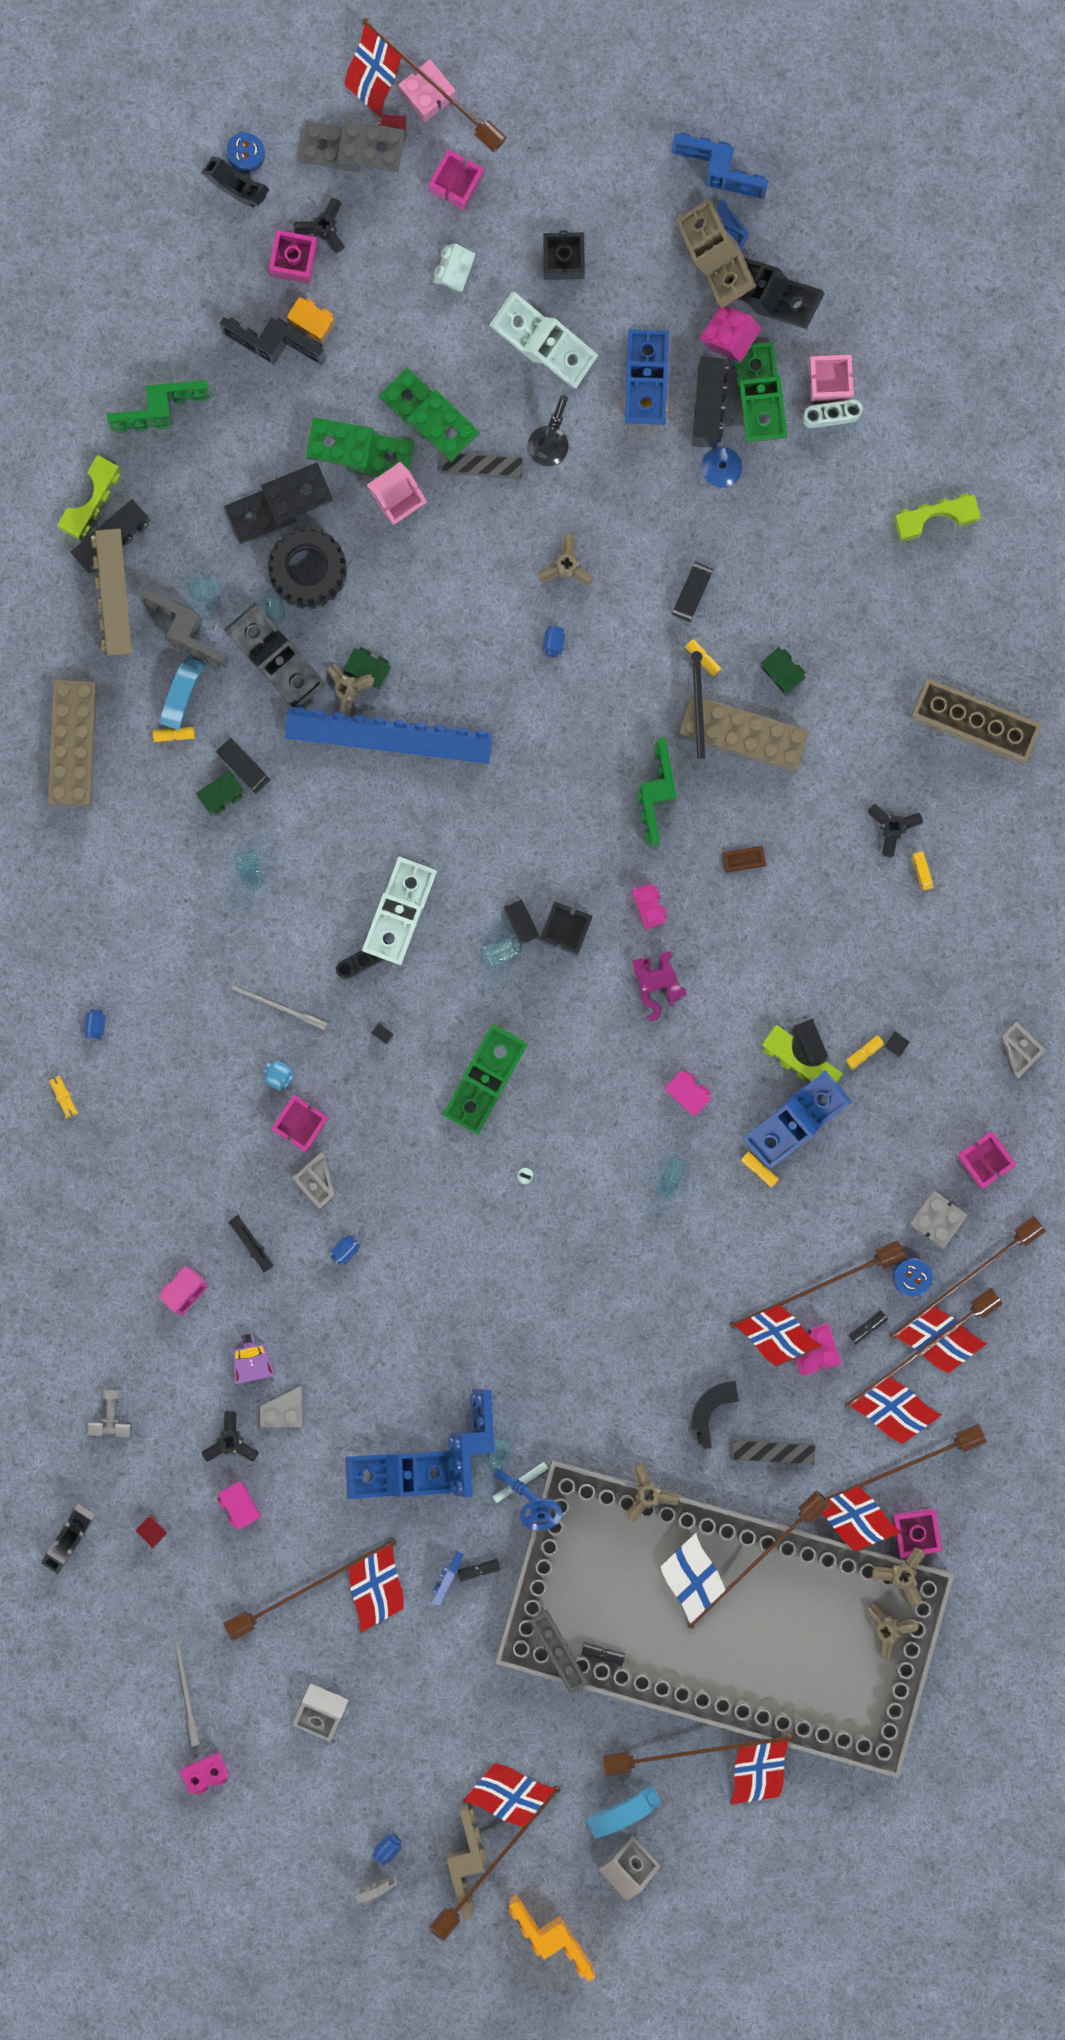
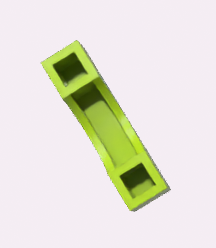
[57,455,121,541]
[894,493,981,542]
[761,1025,843,1095]

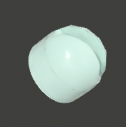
[517,1168,534,1184]

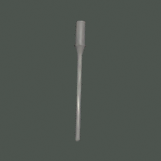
[231,986,328,1030]
[175,1641,200,1746]

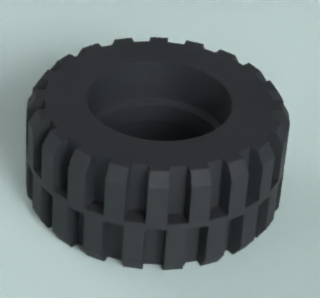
[268,527,347,609]

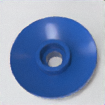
[702,447,742,488]

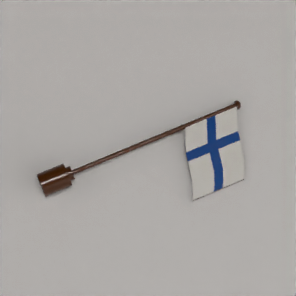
[661,1490,831,1629]

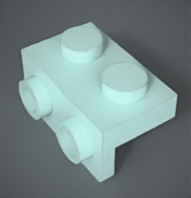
[433,244,476,292]

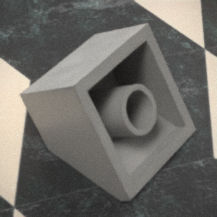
[292,1683,348,1742]
[599,1835,661,1901]

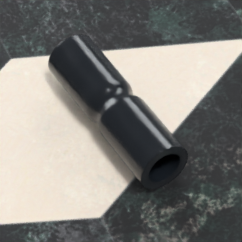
[848,1310,888,1345]
[457,1559,501,1582]
[582,1642,625,1666]

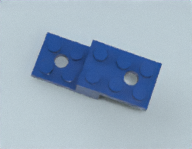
[671,132,769,199]
[625,329,669,425]
[743,1070,852,1170]
[448,1389,495,1497]
[345,1450,453,1499]

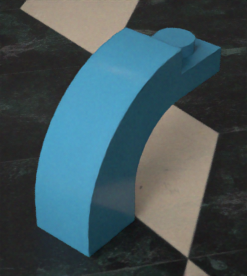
[160,656,206,730]
[586,1785,662,1838]

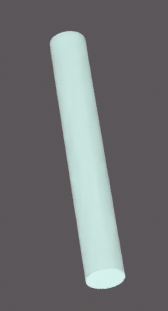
[492,1462,549,1503]

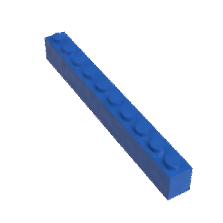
[285,707,493,764]

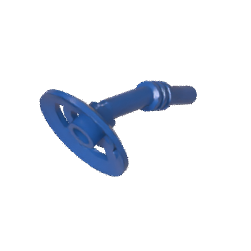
[493,1469,562,1531]

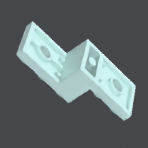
[489,292,598,389]
[362,857,437,965]

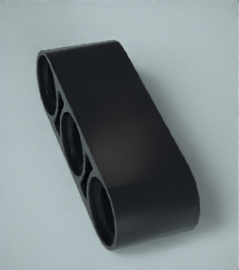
[672,561,714,623]
[215,738,271,794]
[336,941,389,980]

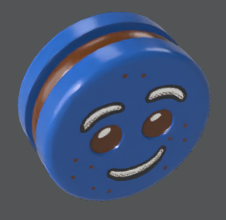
[227,132,265,173]
[893,1258,933,1297]

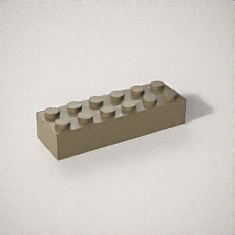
[91,529,132,656]
[910,678,1042,765]
[48,680,98,807]
[678,695,809,773]

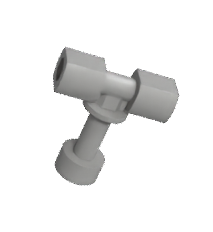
[88,1390,131,1437]

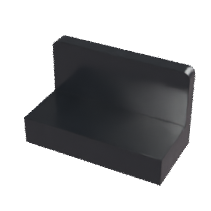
[503,899,540,945]
[793,1018,828,1064]

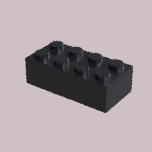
[692,356,729,448]

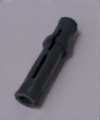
[228,1215,274,1273]

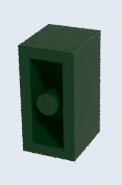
[343,647,391,691]
[759,647,806,696]
[196,770,245,816]

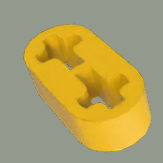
[912,851,933,891]

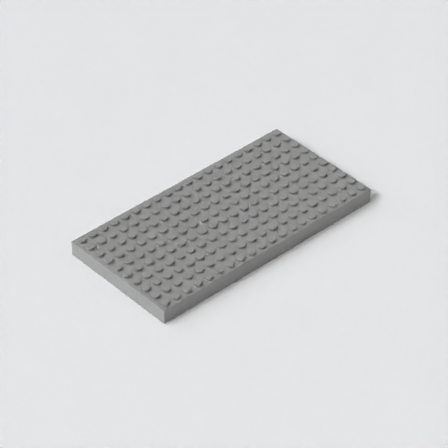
[495,1459,954,1778]

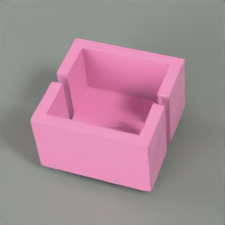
[398,60,456,123]
[808,355,854,403]
[367,462,427,525]

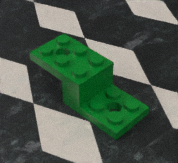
[734,342,788,443]
[379,367,480,462]
[107,380,211,433]
[305,417,415,477]
[636,737,677,849]
[442,1024,528,1135]

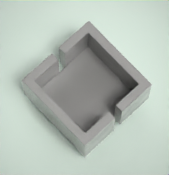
[908,1191,967,1249]

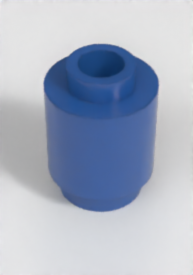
[542,626,565,658]
[83,1009,106,1040]
[330,1234,361,1265]
[372,1834,402,1866]

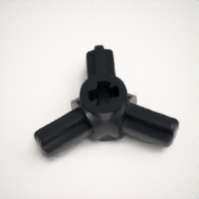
[294,198,345,254]
[868,804,923,858]
[201,1411,259,1462]

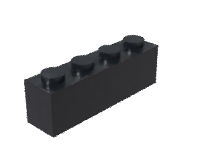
[70,499,150,574]

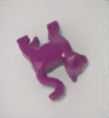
[632,951,687,1021]

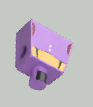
[234,1333,276,1384]

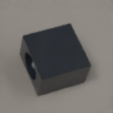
[371,1023,394,1045]
[884,1032,910,1058]

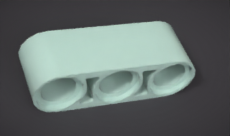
[803,400,863,428]

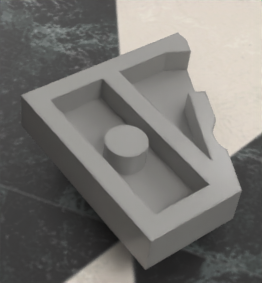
[1001,1021,1046,1079]
[292,1152,335,1209]
[260,1387,302,1427]
[355,1876,398,1905]

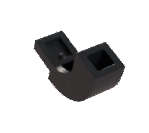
[201,156,270,208]
[691,1380,739,1449]
[41,1504,95,1574]

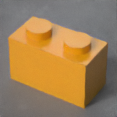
[286,297,335,344]

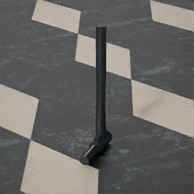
[690,651,705,759]

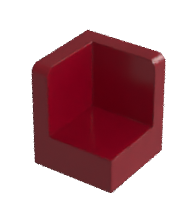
[135,1514,167,1548]

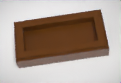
[722,846,766,873]

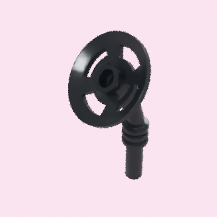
[528,395,568,466]

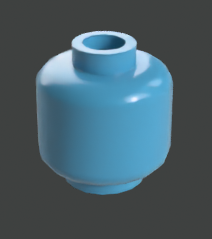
[263,1060,294,1091]

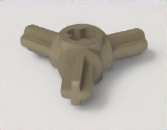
[538,535,594,586]
[327,664,374,716]
[625,1464,680,1522]
[872,1548,925,1606]
[867,1603,919,1660]

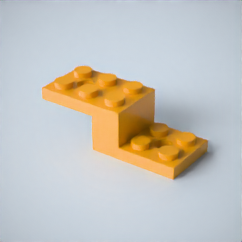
[508,1894,595,1982]

